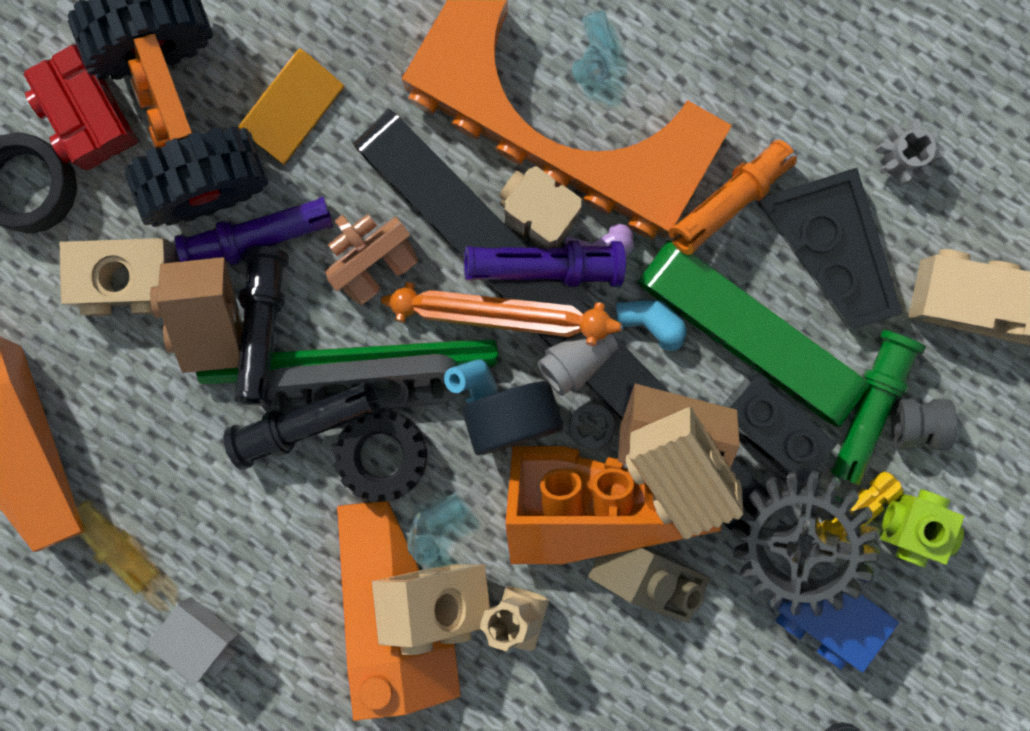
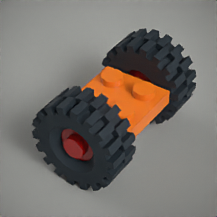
[68,0,269,227]

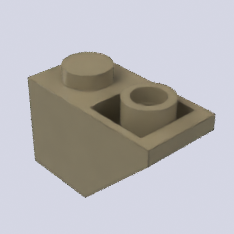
[588,547,711,623]

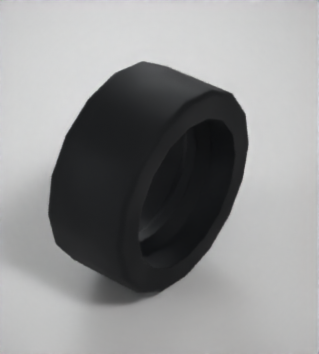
[0,132,77,234]

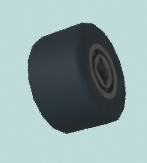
[462,381,563,456]

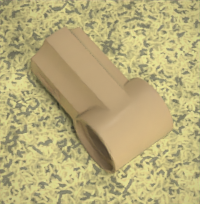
[480,586,549,651]

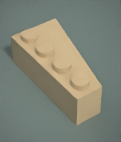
[908,249,1030,346]

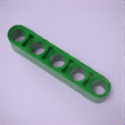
[637,240,870,428]

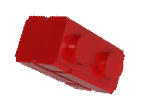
[23,45,139,171]

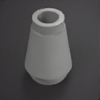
[538,333,618,396]

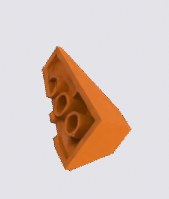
[0,337,85,552]
[505,446,721,564]
[337,501,461,721]

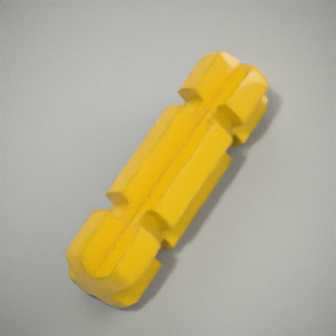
[821,472,904,541]

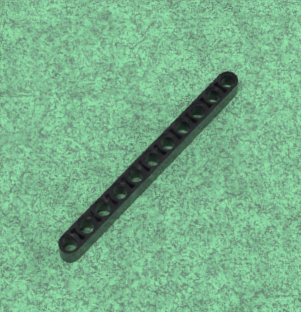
[352,108,770,532]

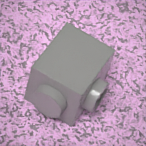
[145,597,239,685]

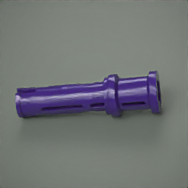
[174,196,334,266]
[464,241,626,287]

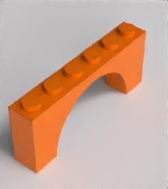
[401,0,732,240]

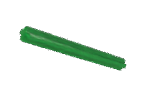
[196,339,498,384]

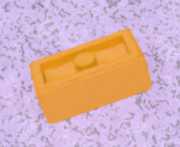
[238,48,345,165]

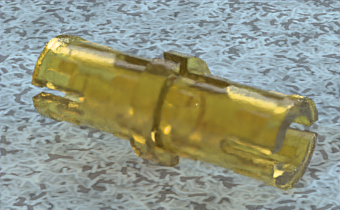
[77,500,161,595]

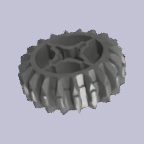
[732,471,880,617]

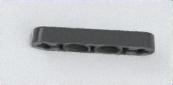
[261,354,458,414]

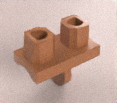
[324,214,419,305]

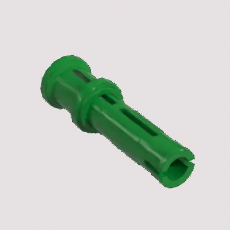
[829,330,926,485]

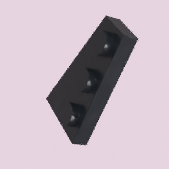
[757,168,903,329]

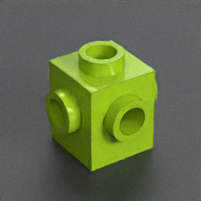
[880,489,965,568]

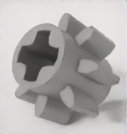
[875,119,944,185]

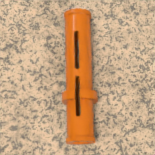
[669,140,797,255]

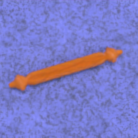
[381,282,622,346]

